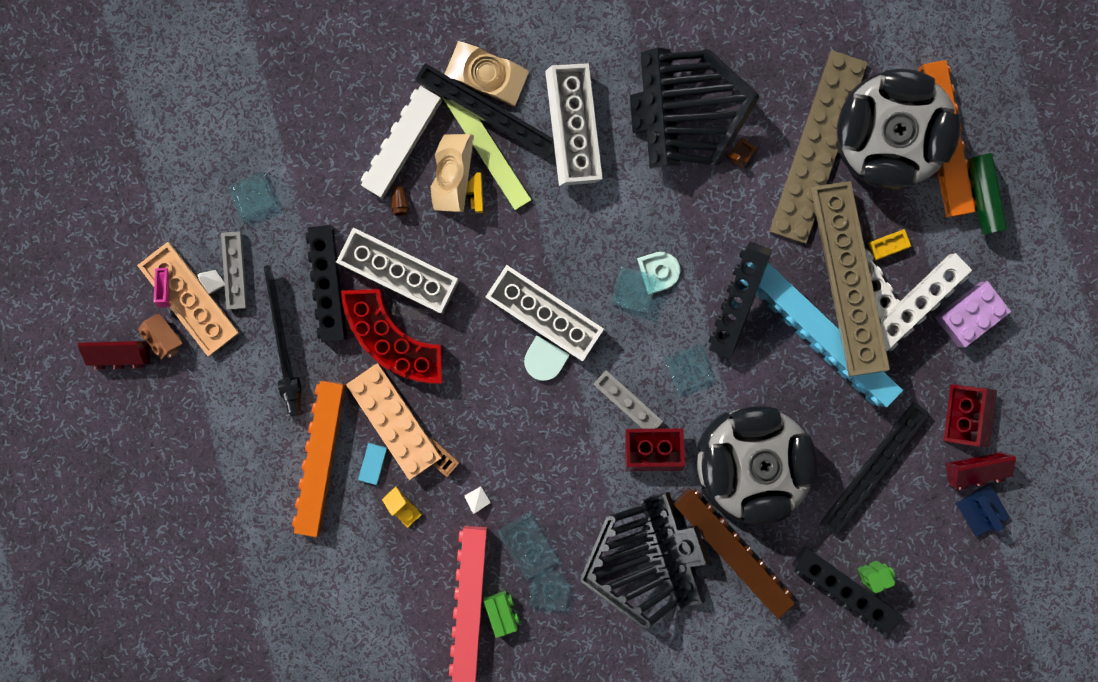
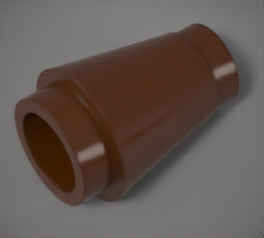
[391,187,410,216]

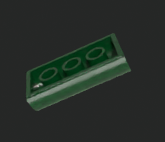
[967,153,1007,235]

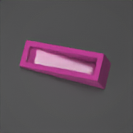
[154,268,171,308]

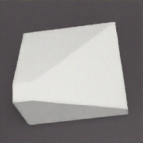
[197,270,225,294]
[465,487,491,514]

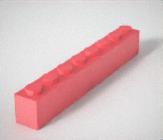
[449,526,487,682]

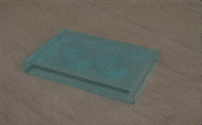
[497,511,559,581]

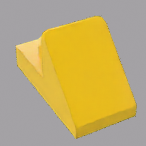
[466,172,484,213]
[382,487,422,528]

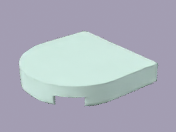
[637,252,680,295]
[524,336,570,381]

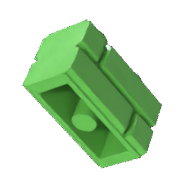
[858,560,896,593]
[484,591,520,638]

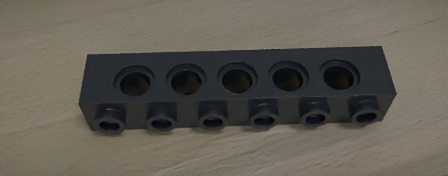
[306,225,347,343]
[708,241,772,359]
[792,546,902,635]

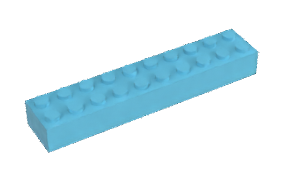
[741,262,903,407]

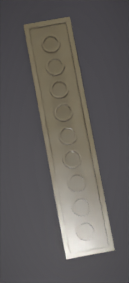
[769,50,868,244]
[811,181,890,377]

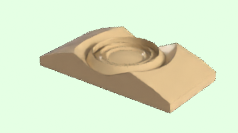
[445,41,529,107]
[431,134,474,212]

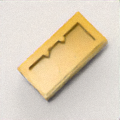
[867,229,911,261]

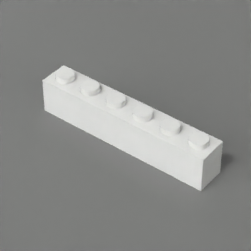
[361,86,442,199]

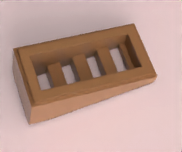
[430,437,460,477]

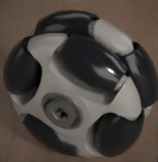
[836,69,960,190]
[697,406,818,525]

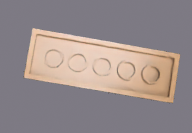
[137,242,240,356]
[346,363,442,480]

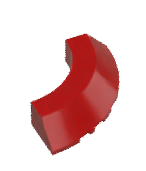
[341,289,443,383]

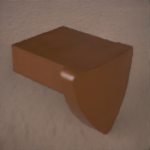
[726,137,757,169]

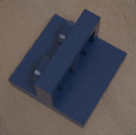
[956,484,1010,537]

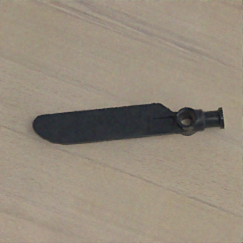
[264,265,303,417]

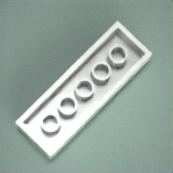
[545,63,602,186]
[336,228,459,314]
[486,265,604,361]

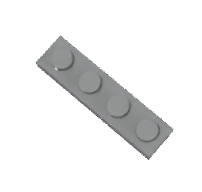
[221,231,247,310]
[593,370,663,429]

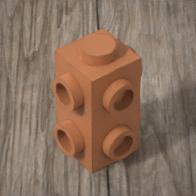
[138,313,183,360]

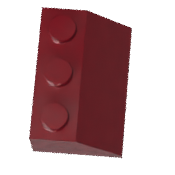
[78,341,150,369]
[943,384,997,447]
[625,428,685,472]
[945,452,1016,490]

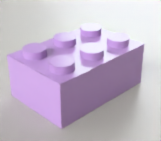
[935,281,1011,347]

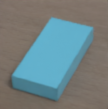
[358,443,387,485]

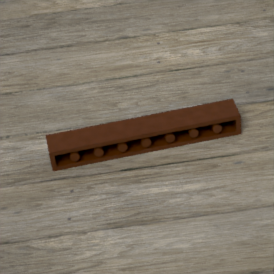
[673,488,795,619]

